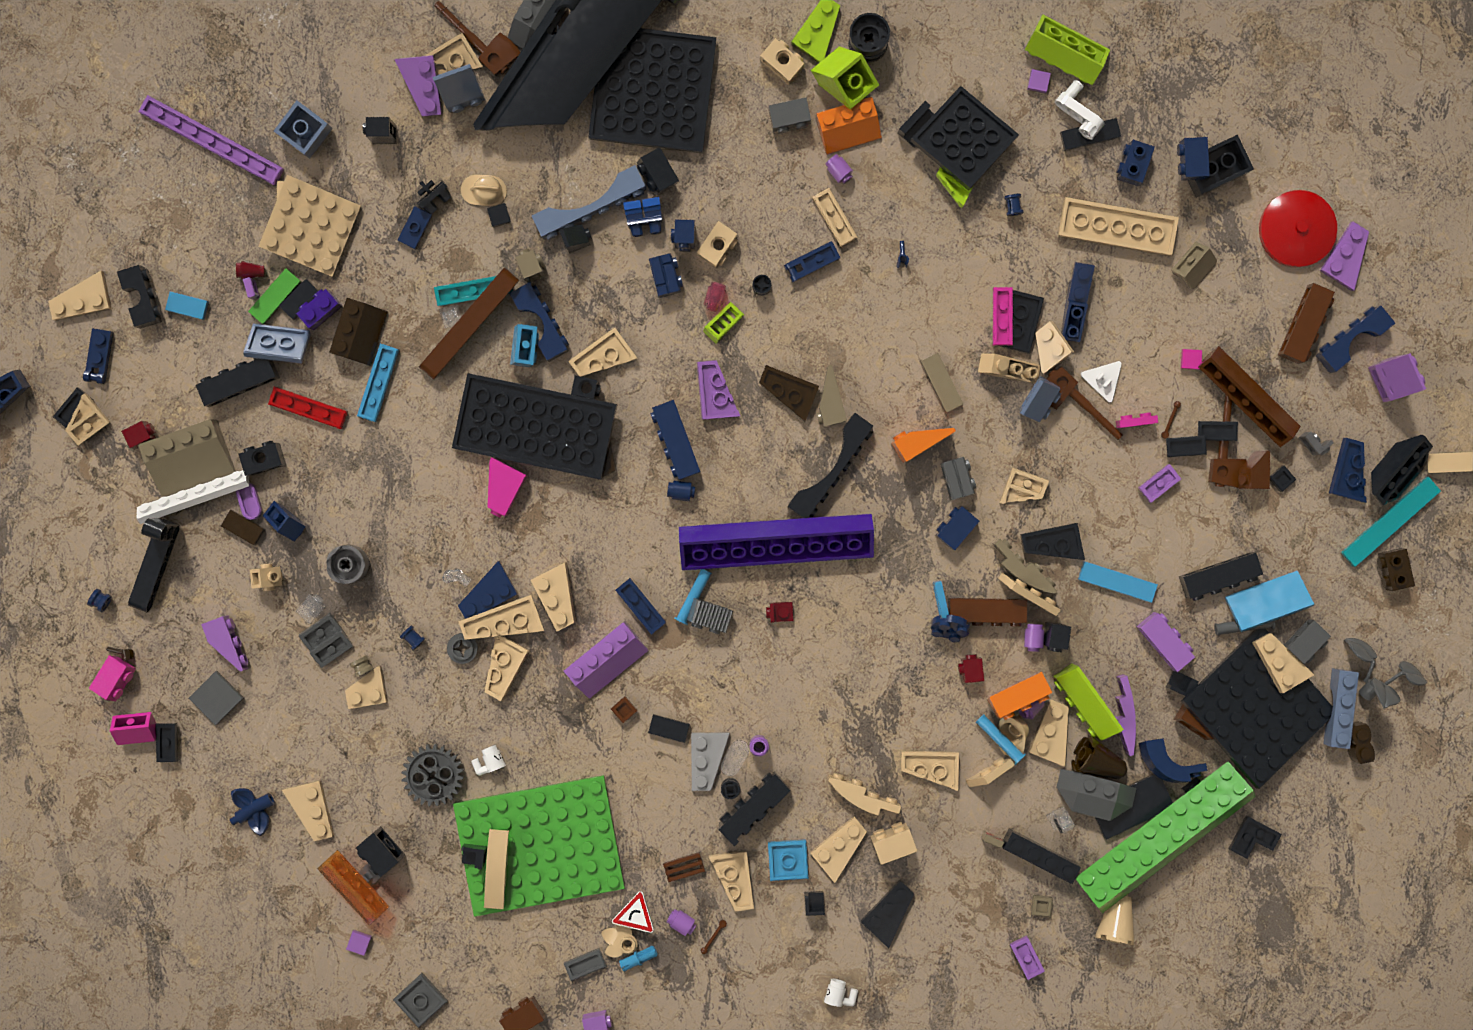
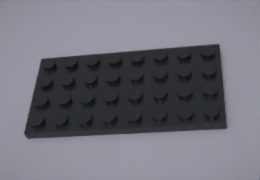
[452,373,617,480]

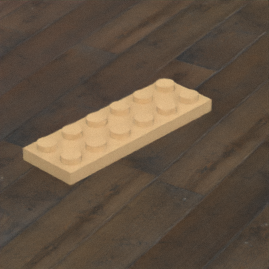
[1058,197,1179,256]

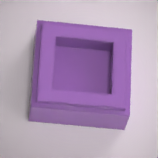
[1027,69,1051,93]
[243,277,260,300]
[346,930,372,956]

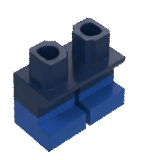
[623,197,663,237]

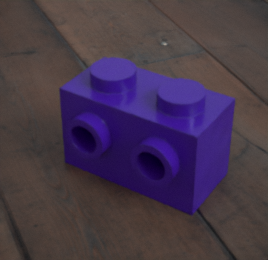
[296,289,343,331]

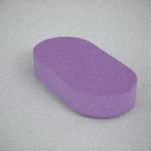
[236,483,262,520]

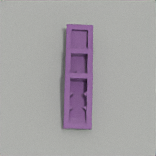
[1115,674,1136,756]

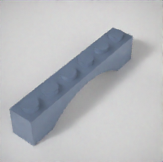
[532,165,646,240]

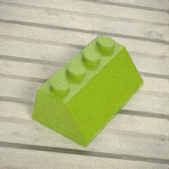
[1025,15,1110,85]
[1053,663,1124,741]

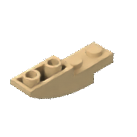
[828,773,901,816]

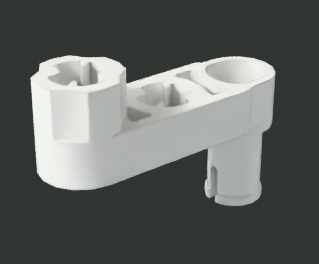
[1055,80,1105,140]

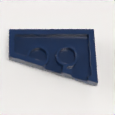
[458,561,518,619]

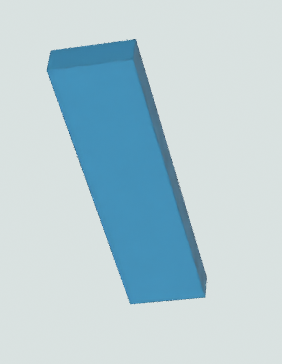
[357,343,399,422]
[1078,561,1158,603]

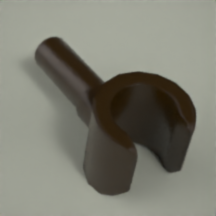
[106,646,134,660]

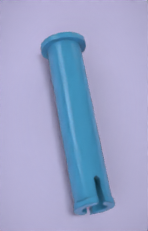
[674,569,712,625]
[975,714,1026,765]

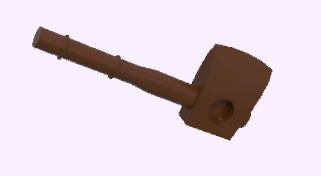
[434,1,521,77]
[1046,366,1123,440]
[1208,394,1246,488]

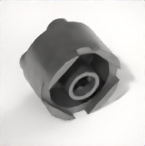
[326,545,370,584]

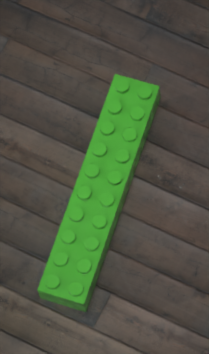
[1075,762,1256,913]

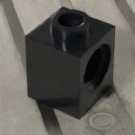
[571,376,601,399]

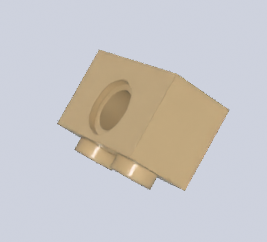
[760,38,805,85]
[697,221,738,268]

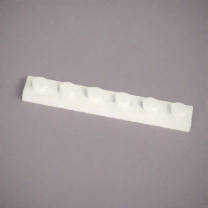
[137,470,249,524]

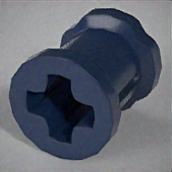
[1004,193,1024,216]
[400,625,426,651]

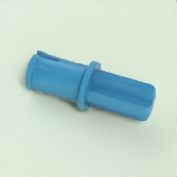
[619,946,658,972]

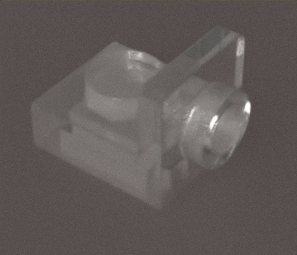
[296,594,326,624]

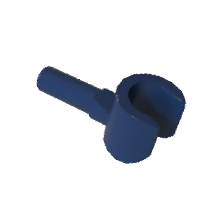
[896,241,909,268]

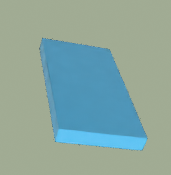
[1225,570,1314,632]

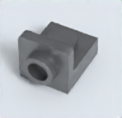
[1299,432,1334,456]

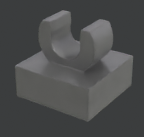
[358,863,380,886]

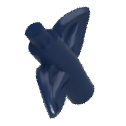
[230,788,275,836]

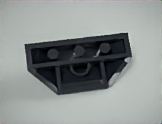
[1371,435,1433,505]

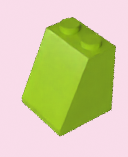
[811,46,879,109]

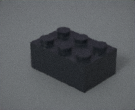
[1187,134,1254,198]

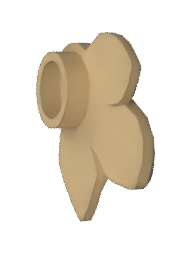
[601,925,638,957]

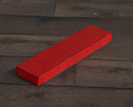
[268,386,348,429]

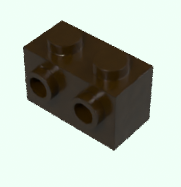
[1377,548,1415,591]

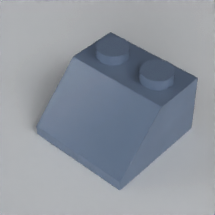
[1020,376,1061,422]

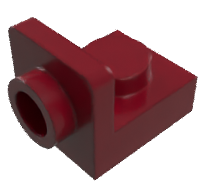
[766,602,793,623]

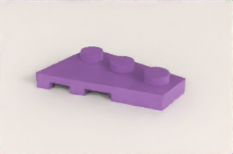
[394,55,442,116]
[1320,222,1369,291]

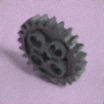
[401,743,465,807]

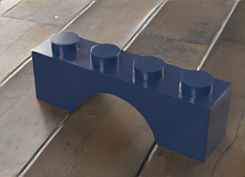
[509,282,569,362]
[1316,305,1395,373]

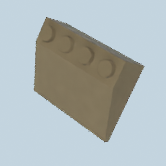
[138,419,236,497]

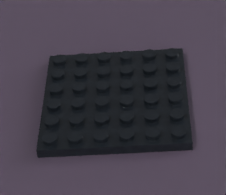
[588,28,717,153]
[1181,628,1333,789]

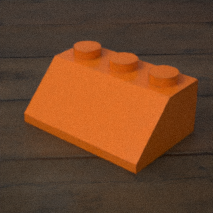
[815,97,882,155]
[987,672,1052,720]

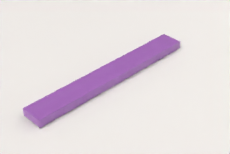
[138,95,284,186]

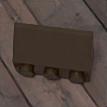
[329,298,388,366]

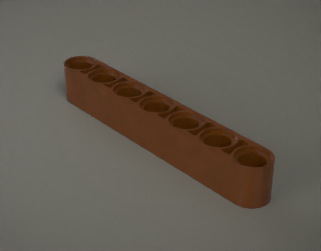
[419,267,519,380]

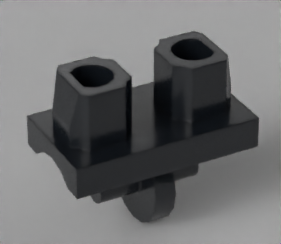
[417,180,452,215]

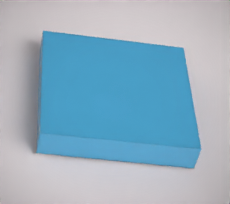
[768,839,808,881]

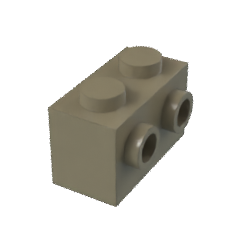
[515,249,546,283]

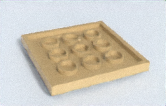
[258,175,361,277]

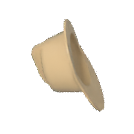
[461,175,507,206]
[999,715,1029,757]

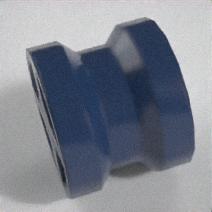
[87,589,112,613]

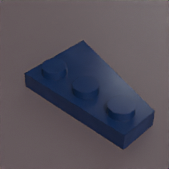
[1329,438,1367,503]

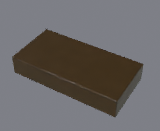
[221,510,265,545]

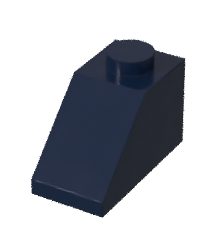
[263,501,306,542]

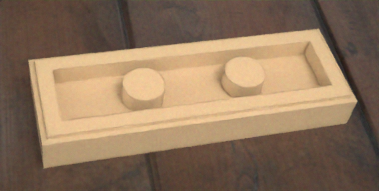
[812,188,858,248]

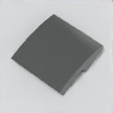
[298,613,353,668]

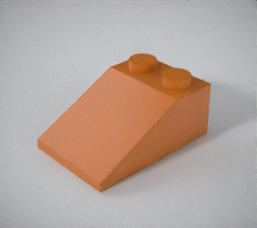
[891,428,956,463]

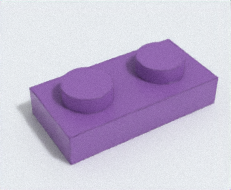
[1138,464,1181,503]
[1010,935,1045,980]

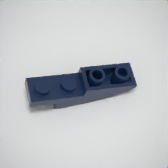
[1061,262,1095,342]

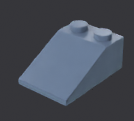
[433,64,486,113]

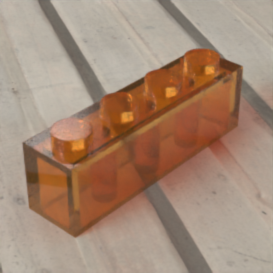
[317,850,390,925]

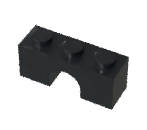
[117,265,162,329]

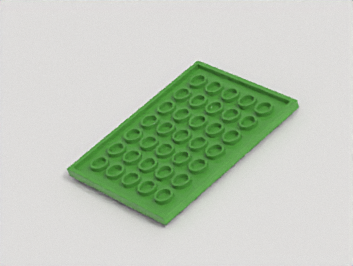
[453,775,625,917]

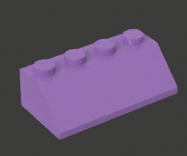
[564,621,649,699]

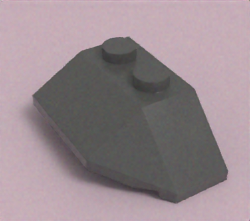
[507,0,567,49]
[1056,769,1136,821]

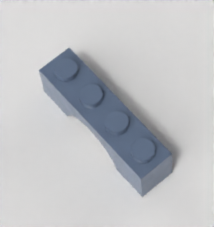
[1323,668,1359,749]

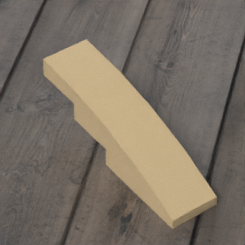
[1428,452,1473,473]
[484,829,509,909]

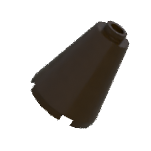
[1071,735,1128,779]

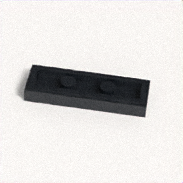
[1060,118,1121,151]

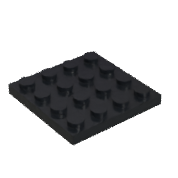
[910,86,1019,191]

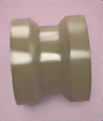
[350,655,374,677]

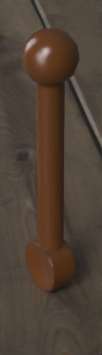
[1161,401,1181,439]
[700,920,727,954]

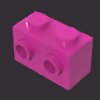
[89,655,136,702]
[110,712,157,745]

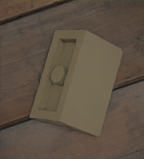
[1171,242,1217,289]

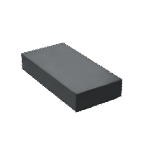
[564,948,607,981]

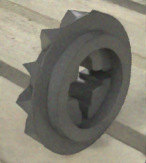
[447,633,478,664]

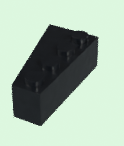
[718,771,791,847]

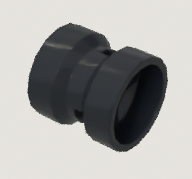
[752,275,772,296]
[721,778,740,799]

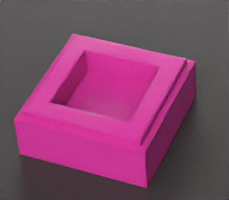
[1180,349,1202,370]

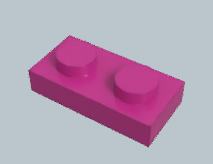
[1115,412,1158,428]

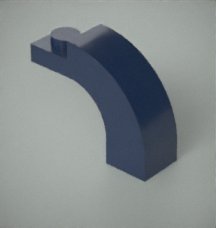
[1139,738,1208,783]

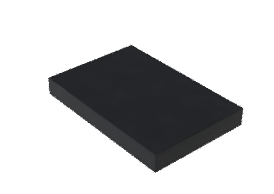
[1000,290,1044,354]

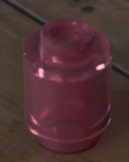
[703,282,727,312]

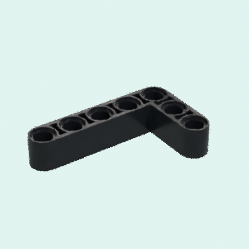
[128,518,180,613]

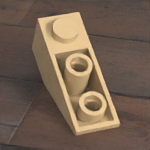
[978,354,1041,384]

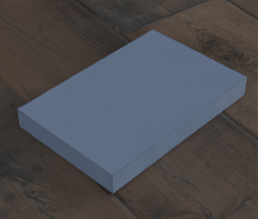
[243,324,311,364]

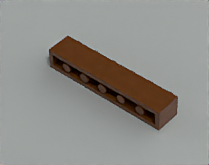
[1198,346,1301,448]

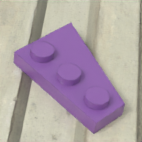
[697,360,740,420]

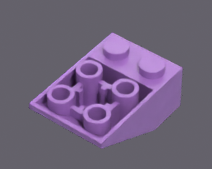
[1368,353,1426,402]

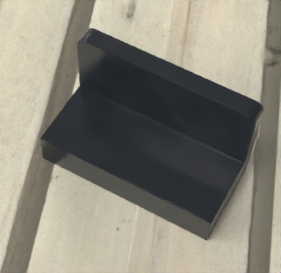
[897,101,934,148]

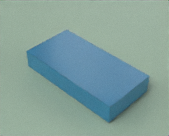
[165,292,209,320]
[932,580,949,619]

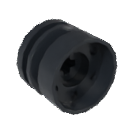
[848,13,890,63]

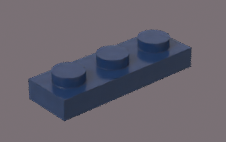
[615,578,666,635]

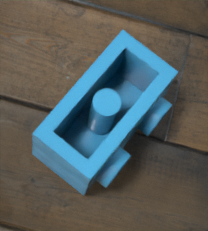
[510,324,539,367]

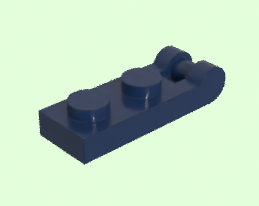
[784,241,840,283]
[83,328,114,384]

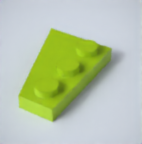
[791,0,840,63]

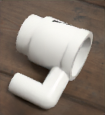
[471,745,506,776]
[824,979,858,1007]

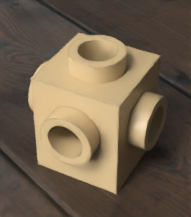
[250,563,283,591]

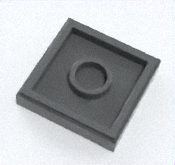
[188,671,244,725]
[393,973,448,1028]

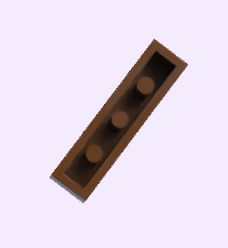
[1278,283,1335,364]
[948,598,1027,627]

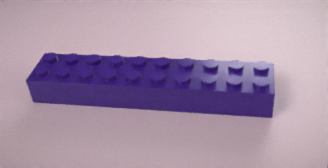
[679,514,874,570]

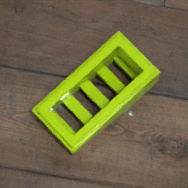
[703,302,744,344]

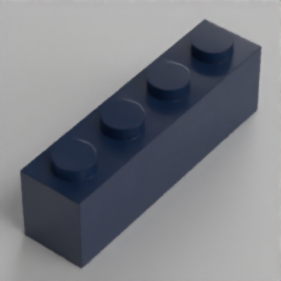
[650,400,701,480]

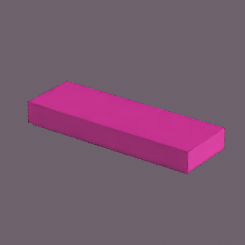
[992,287,1013,346]

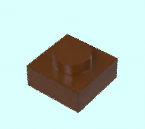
[611,696,638,723]

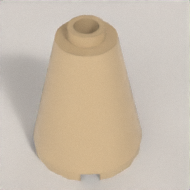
[1095,894,1134,946]

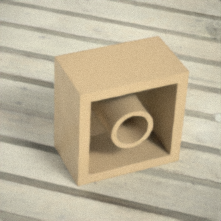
[870,822,917,865]

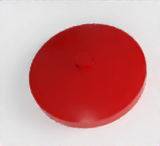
[1259,190,1337,268]

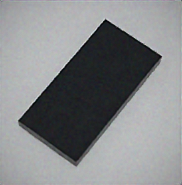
[1095,774,1173,840]

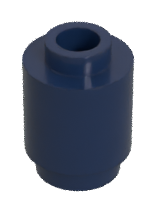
[667,481,695,502]

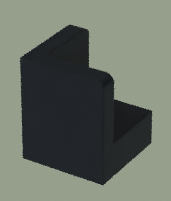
[1166,671,1199,696]
[461,843,487,869]
[804,891,825,916]

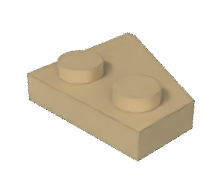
[1035,321,1074,374]
[65,393,110,445]
[999,467,1049,504]
[966,757,1015,787]

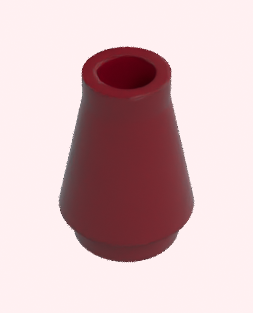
[236,261,265,280]

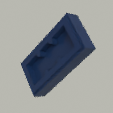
[398,206,433,250]

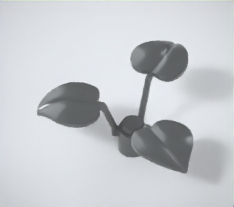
[1344,638,1427,709]

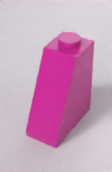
[487,457,528,518]

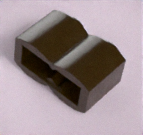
[1348,721,1375,764]

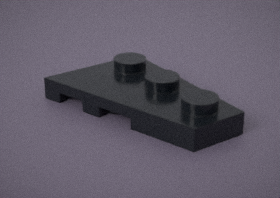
[1020,523,1085,560]
[861,880,914,949]

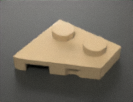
[345,666,387,709]

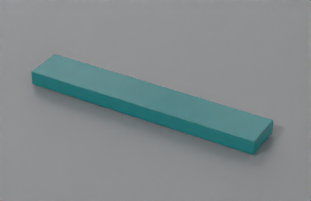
[1340,477,1441,567]

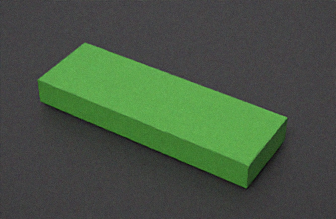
[248,268,302,324]

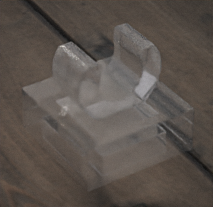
[438,303,462,328]

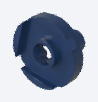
[931,615,970,642]

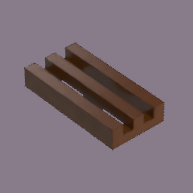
[663,852,705,883]

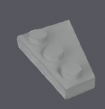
[691,732,730,791]

